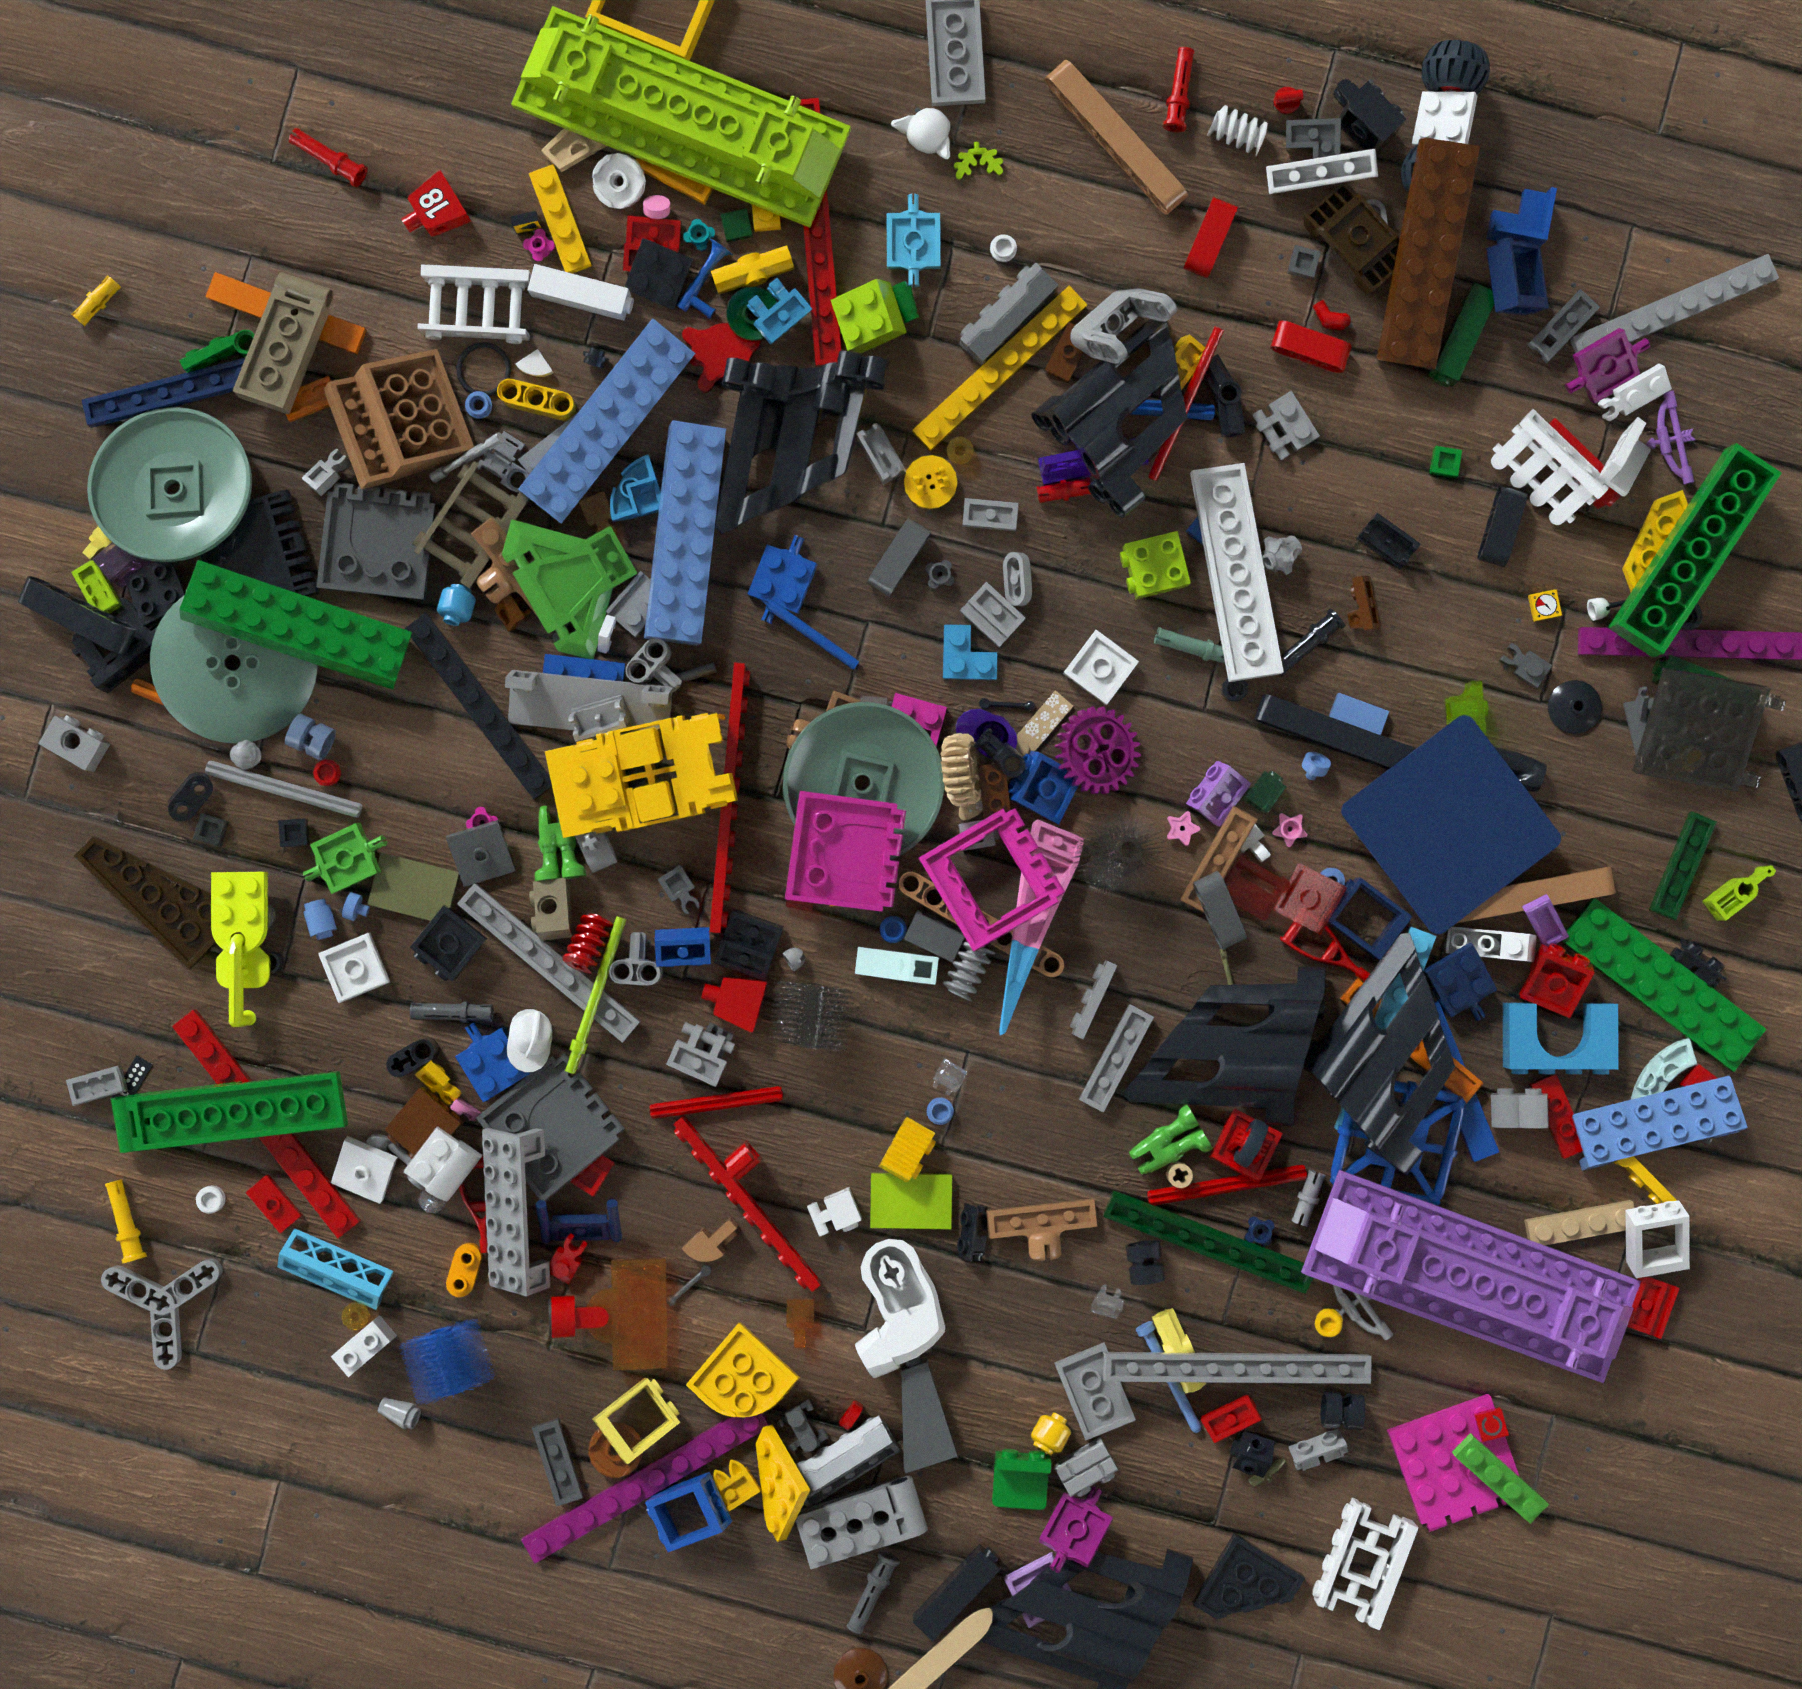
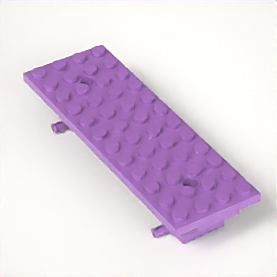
[1301,1170,1641,1383]

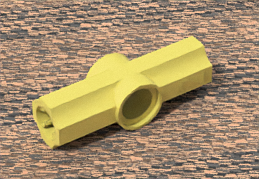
[1152,1308,1206,1394]

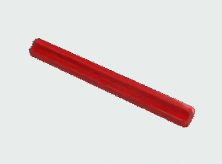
[650,1086,783,1119]

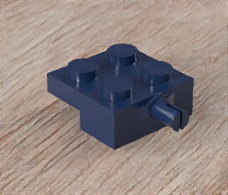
[1424,942,1497,1021]

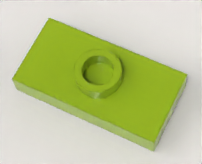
[71,558,123,613]

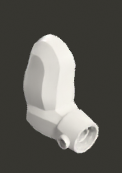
[855,1239,946,1378]

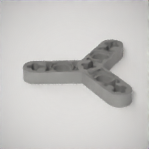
[101,1258,223,1370]

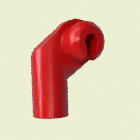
[1312,300,1351,331]

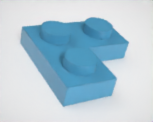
[943,625,997,680]

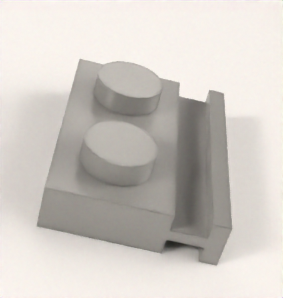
[606,571,651,637]
[960,582,1026,647]

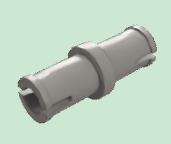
[1291,1169,1326,1227]

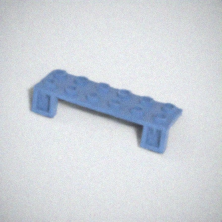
[1572,1076,1748,1171]

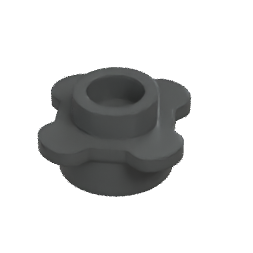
[925,560,954,589]

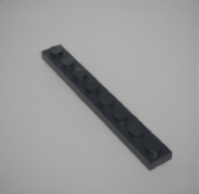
[404,612,552,800]

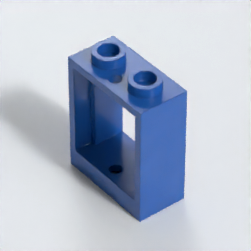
[645,1472,732,1552]

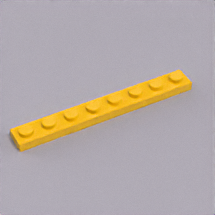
[912,285,1087,452]

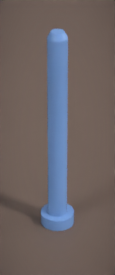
[1136,1321,1201,1433]

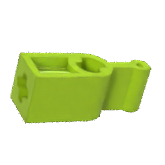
[1702,865,1776,921]

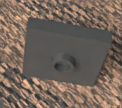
[446,820,516,887]

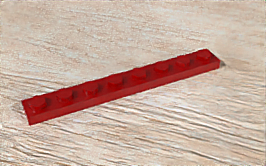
[673,1115,821,1292]

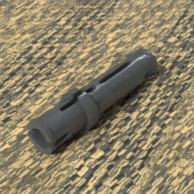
[410,1002,494,1023]

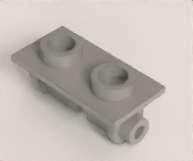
[1288,1429,1348,1471]

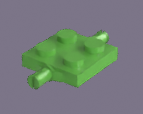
[303,823,387,894]

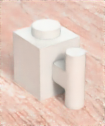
[807,1187,862,1236]

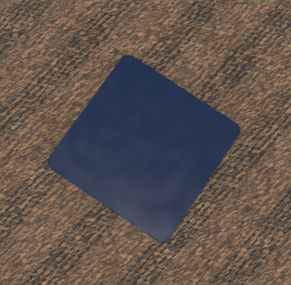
[1341,715,1561,934]

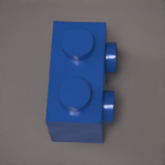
[655,927,711,967]

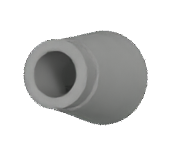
[378,1398,421,1430]

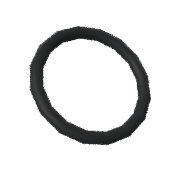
[456,342,511,396]

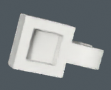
[1240,824,1271,863]

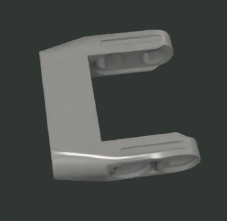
[1070,288,1177,364]

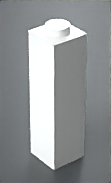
[528,264,634,321]

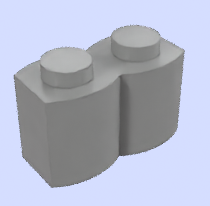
[1491,1088,1549,1128]

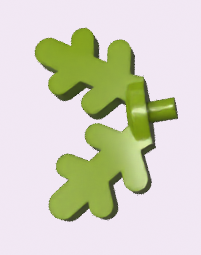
[954,142,1003,180]

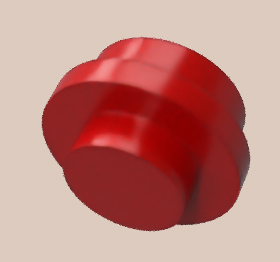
[313,759,341,786]

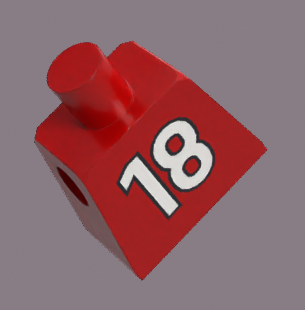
[401,170,471,236]

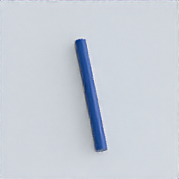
[765,599,859,670]

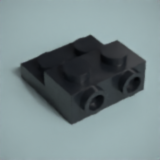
[410,905,488,981]

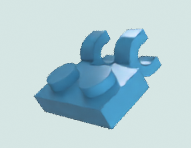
[747,278,812,345]

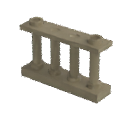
[412,461,529,588]

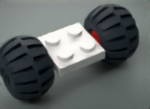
[1401,40,1490,193]

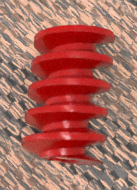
[562,913,614,974]

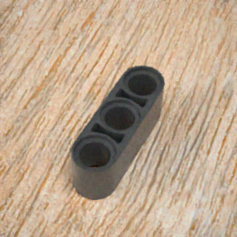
[867,518,932,597]
[1193,871,1247,950]

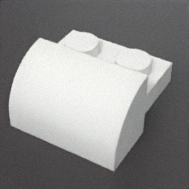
[404,1126,482,1201]

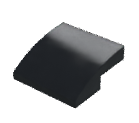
[714,909,784,981]

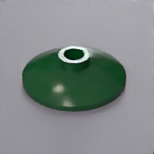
[726,287,777,341]

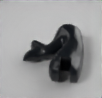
[1495,747,1547,792]

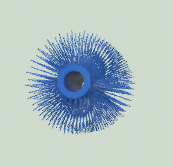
[399,1319,495,1405]

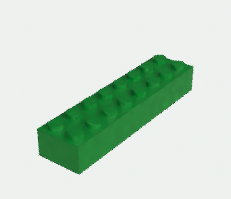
[1608,443,1782,658]
[179,560,412,690]

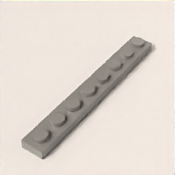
[1570,254,1779,353]
[457,883,641,1043]

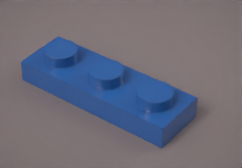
[543,654,626,682]

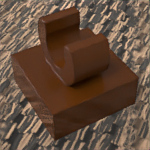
[494,595,531,632]

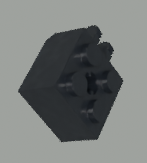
[1333,78,1406,155]

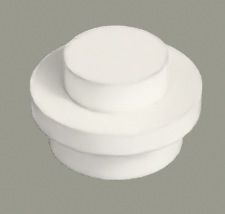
[990,235,1017,262]

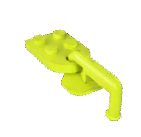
[211,872,270,1027]

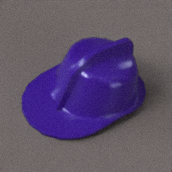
[956,709,1018,759]

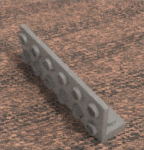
[505,670,673,735]
[482,1128,550,1296]

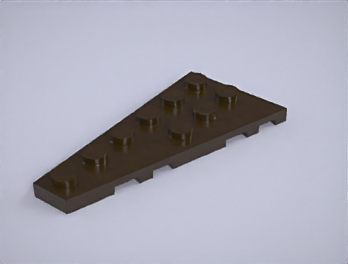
[74,837,217,969]

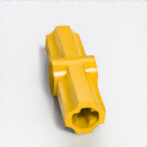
[711,245,795,295]

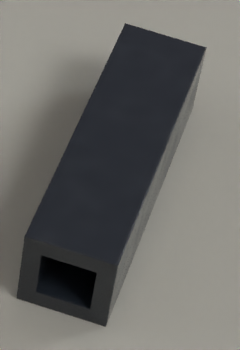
[913,1544,1000,1642]

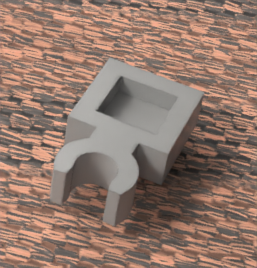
[302,449,351,496]

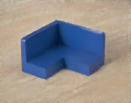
[1486,187,1557,247]

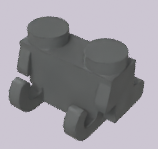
[777,1398,829,1453]

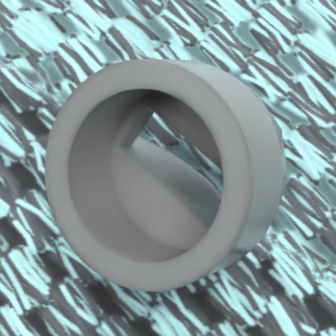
[782,947,806,971]

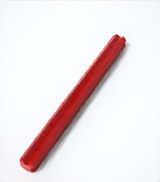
[1147,1164,1307,1205]

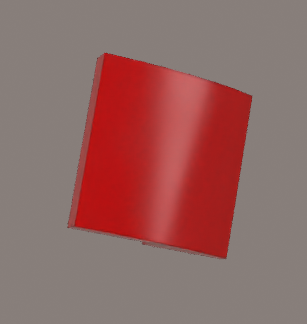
[623,216,682,271]

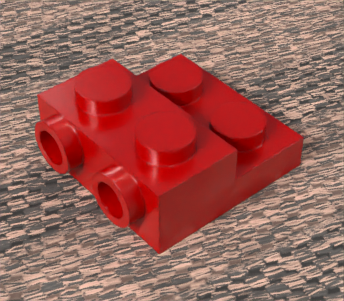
[1519,943,1595,1018]

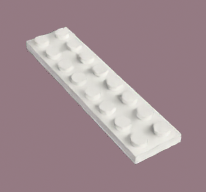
[1190,463,1283,682]

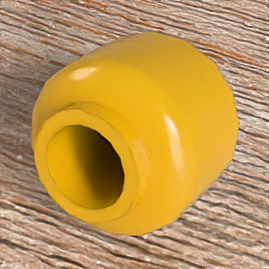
[1031,1412,1071,1456]

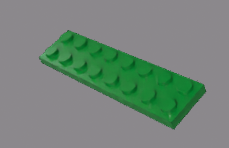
[1561,898,1766,1072]

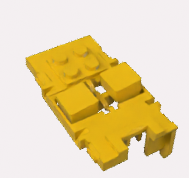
[545,713,738,838]

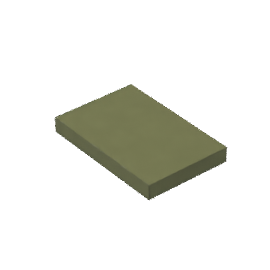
[367,852,460,921]

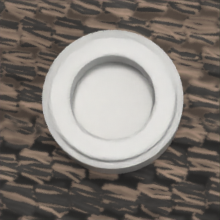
[196,1185,226,1214]

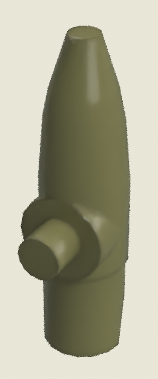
[1248,1458,1286,1487]

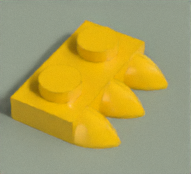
[713,1460,761,1512]

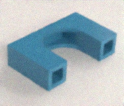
[1503,1003,1618,1074]

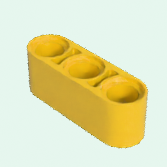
[497,379,577,421]

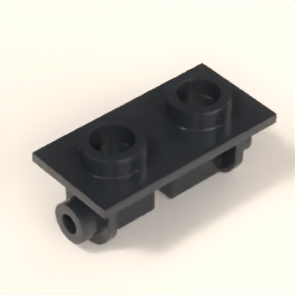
[1670,937,1727,988]
[957,1203,988,1262]

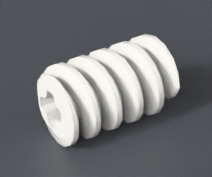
[1207,105,1268,156]

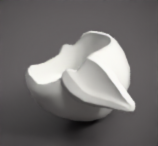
[891,108,950,159]

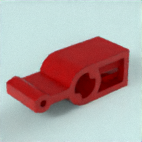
[724,1140,762,1180]

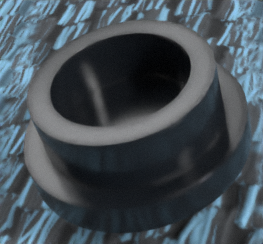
[583,347,609,368]

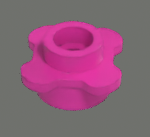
[523,229,555,261]
[466,807,498,829]

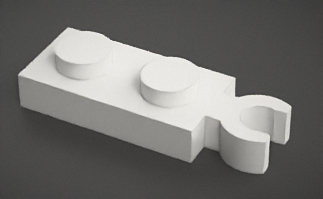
[1598,364,1672,421]

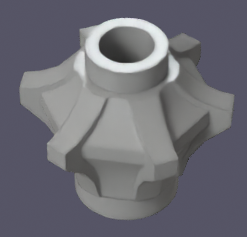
[1261,536,1302,575]

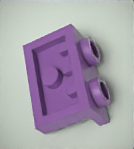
[1186,761,1251,827]

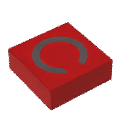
[1474,1407,1509,1442]

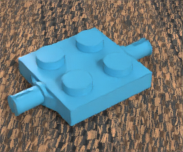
[887,194,941,287]

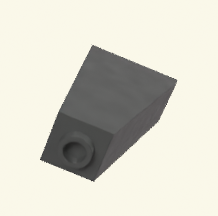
[901,1356,958,1473]

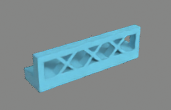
[277,1228,393,1310]

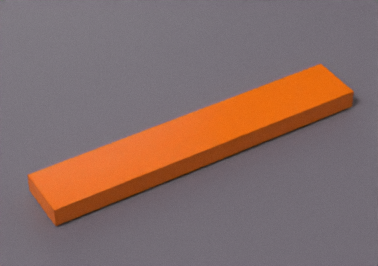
[205,272,367,355]
[1340,978,1483,1104]

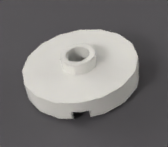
[592,153,646,209]

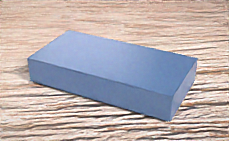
[1329,693,1389,735]

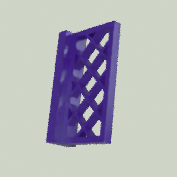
[1038,438,1149,486]

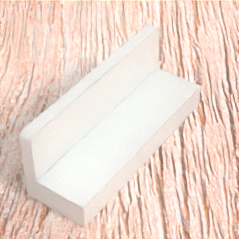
[1598,417,1651,497]

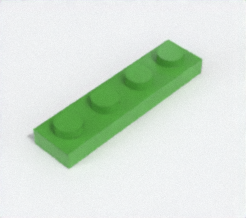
[1452,1433,1549,1524]

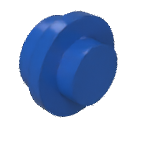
[880,916,907,943]

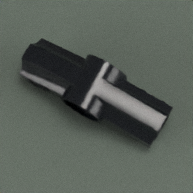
[1204,354,1245,438]

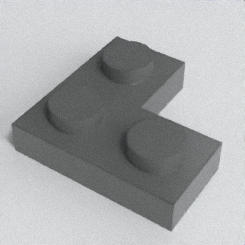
[1286,118,1341,159]

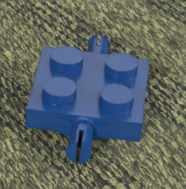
[748,535,818,624]

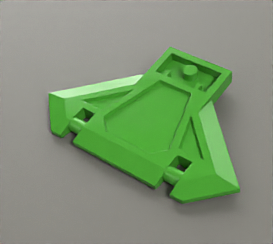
[502,519,638,660]

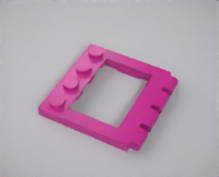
[919,808,1065,952]

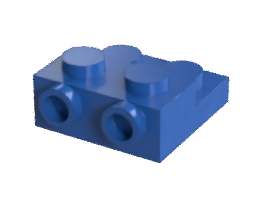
[1008,750,1079,825]

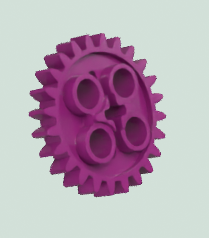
[1055,707,1141,794]

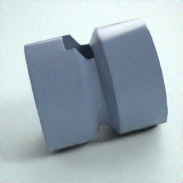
[285,714,336,761]

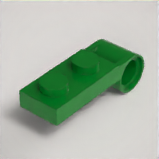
[179,330,255,372]

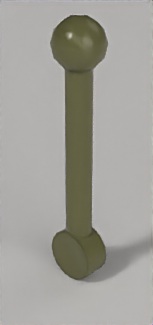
[1219,949,1234,985]

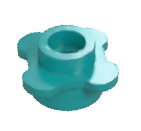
[683,219,715,251]

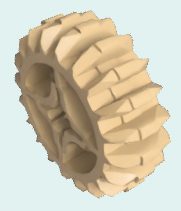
[941,733,981,807]

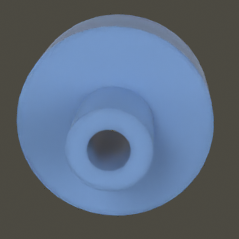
[1302,752,1331,780]
[342,892,370,921]

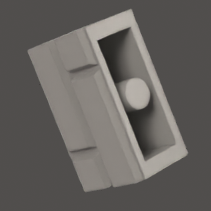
[1053,1437,1118,1497]

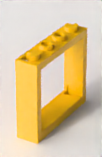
[585,0,715,61]

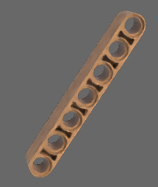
[1045,60,1188,215]
[1457,867,1616,923]
[899,872,1064,977]

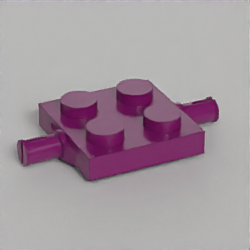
[1565,328,1651,403]
[1039,1486,1113,1573]

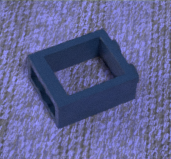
[1486,238,1549,316]
[1323,877,1413,960]

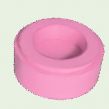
[643,195,670,219]

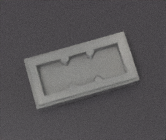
[66,1065,128,1106]

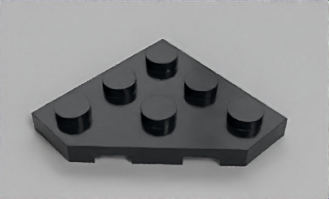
[1192,1533,1305,1620]

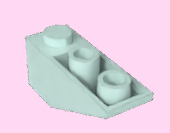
[855,947,939,985]

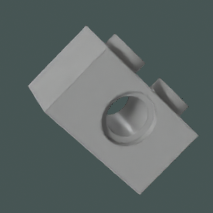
[38,715,110,772]

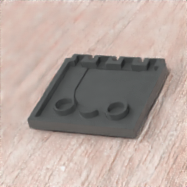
[316,482,437,601]
[476,1053,625,1201]

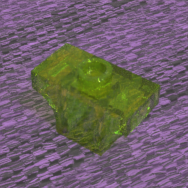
[1445,681,1488,735]

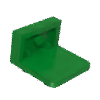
[992,1449,1051,1510]

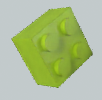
[831,279,907,353]

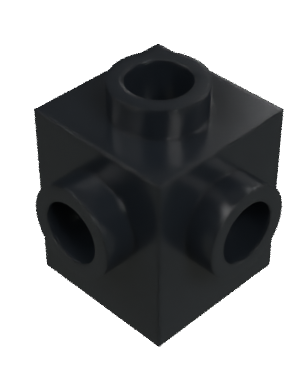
[1230,1431,1275,1478]

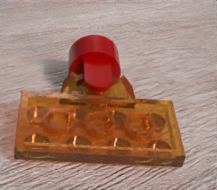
[548,1257,667,1371]

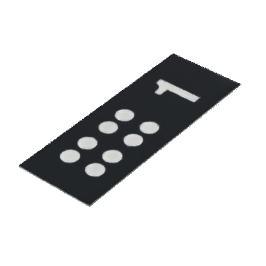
[111,1055,153,1099]

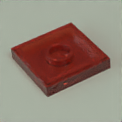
[1273,863,1347,935]

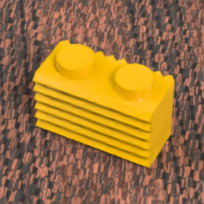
[879,1117,936,1182]

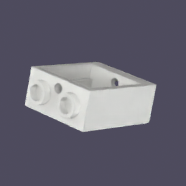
[1625,1200,1690,1278]

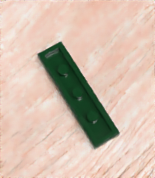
[1649,811,1717,921]

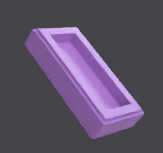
[1522,894,1569,947]

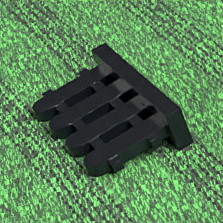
[72,598,164,694]

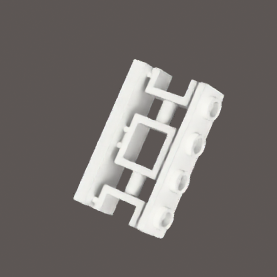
[1313,1498,1418,1630]

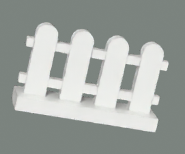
[1491,409,1609,525]

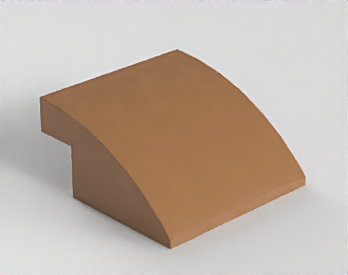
[324,349,474,490]

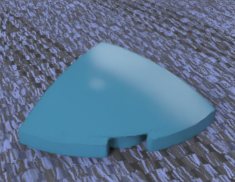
[610,454,661,522]

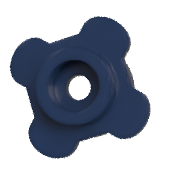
[1245,1216,1275,1246]

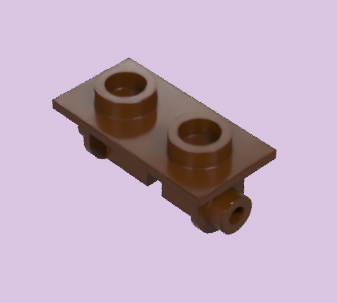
[978,764,1010,819]

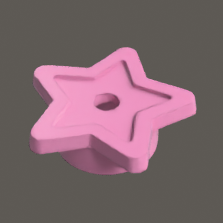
[1167,811,1200,846]
[1272,813,1307,847]

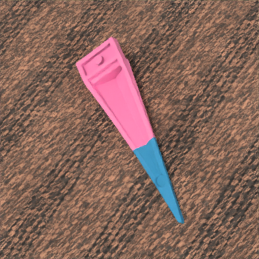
[999,819,1085,1035]

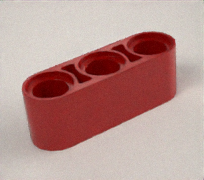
[1183,197,1238,279]
[1270,321,1352,373]

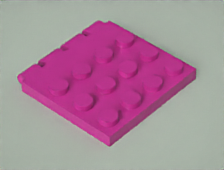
[785,791,906,911]
[1387,1394,1519,1532]

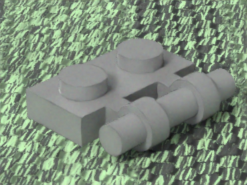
[1253,391,1320,460]
[666,1022,735,1087]

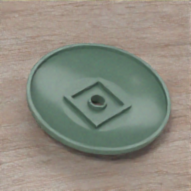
[87,407,252,562]
[150,596,318,743]
[783,702,944,860]

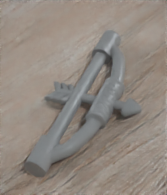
[430,432,504,483]
[1332,1284,1393,1340]

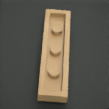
[1524,1200,1634,1245]

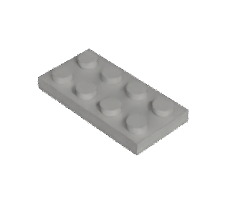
[925,0,986,106]

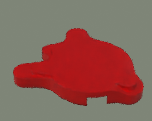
[682,323,760,393]

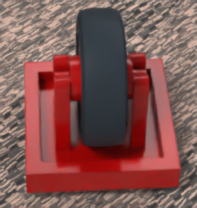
[1209,1108,1283,1182]

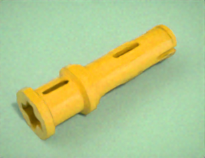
[105,1179,147,1264]

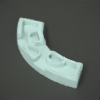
[1631,1038,1697,1100]

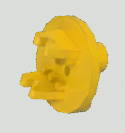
[904,455,957,509]

